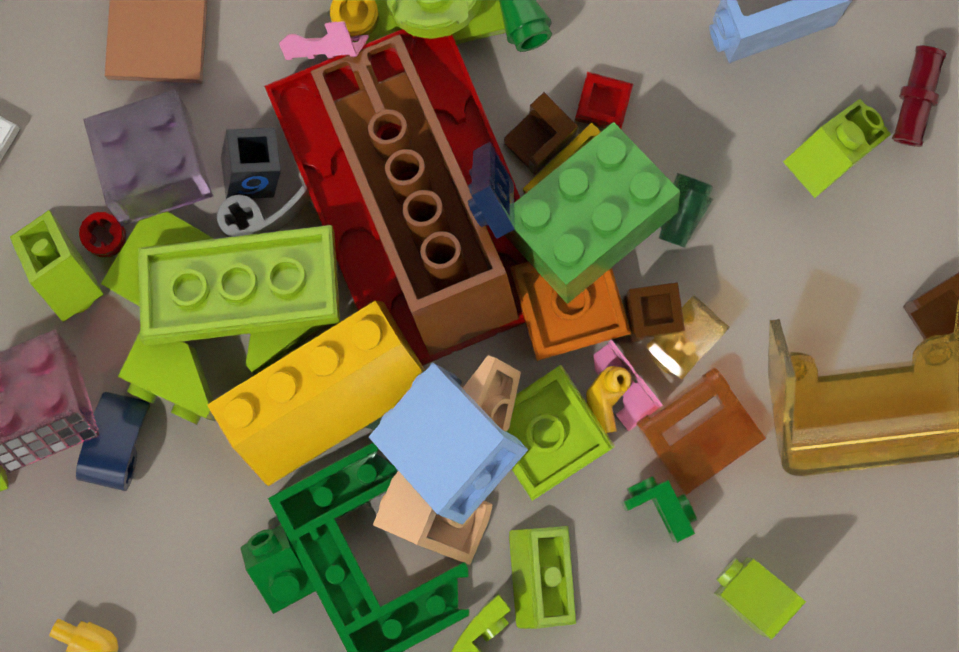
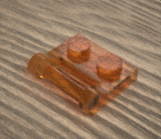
[635,367,766,495]

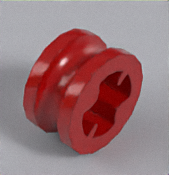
[79,212,127,257]

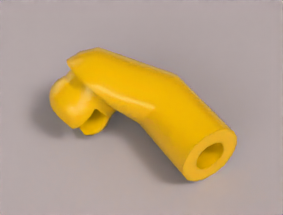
[586,366,632,433]

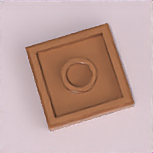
[105,0,207,84]

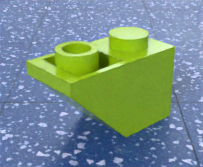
[783,99,891,198]
[118,332,215,425]

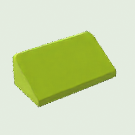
[509,526,576,629]

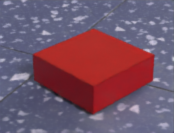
[574,72,633,129]

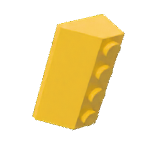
[207,301,425,486]

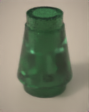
[658,173,714,248]

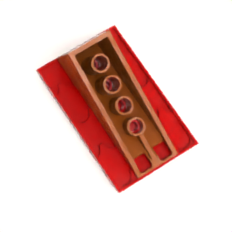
[264,29,528,366]

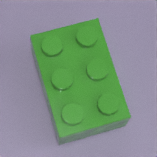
[504,122,680,304]

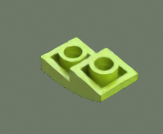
[451,593,511,652]

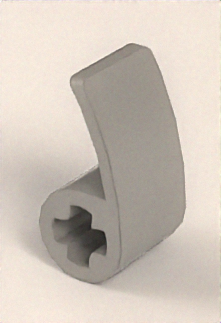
[217,184,311,237]

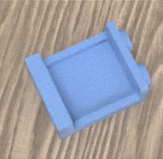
[709,0,852,63]
[369,363,528,525]

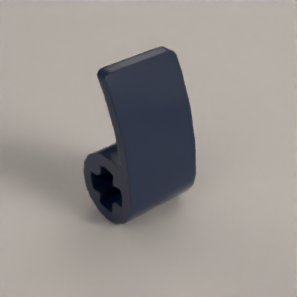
[76,392,150,491]

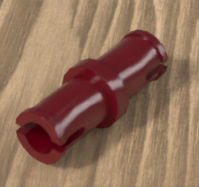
[892,45,947,147]

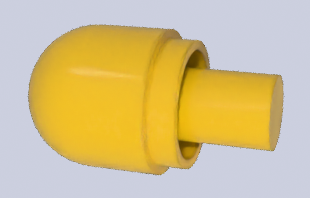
[49,618,119,652]

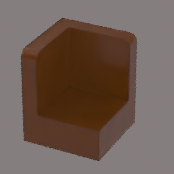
[504,92,578,175]
[903,272,959,345]
[625,282,685,343]

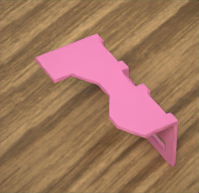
[279,21,369,60]
[593,340,663,432]

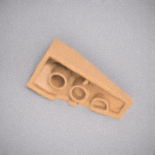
[373,355,521,565]

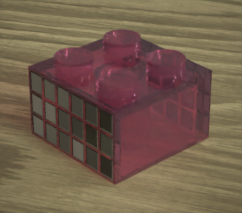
[0,330,100,473]

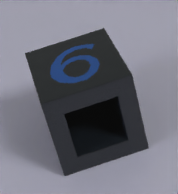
[221,127,281,199]

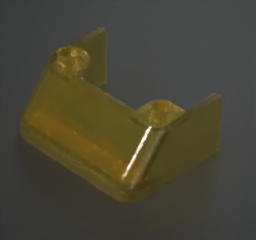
[768,298,959,476]

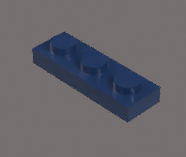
[468,142,515,239]

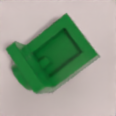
[621,476,697,543]
[240,525,315,614]

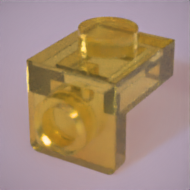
[646,295,730,379]

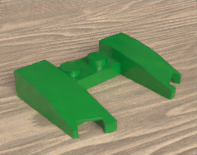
[268,443,469,652]

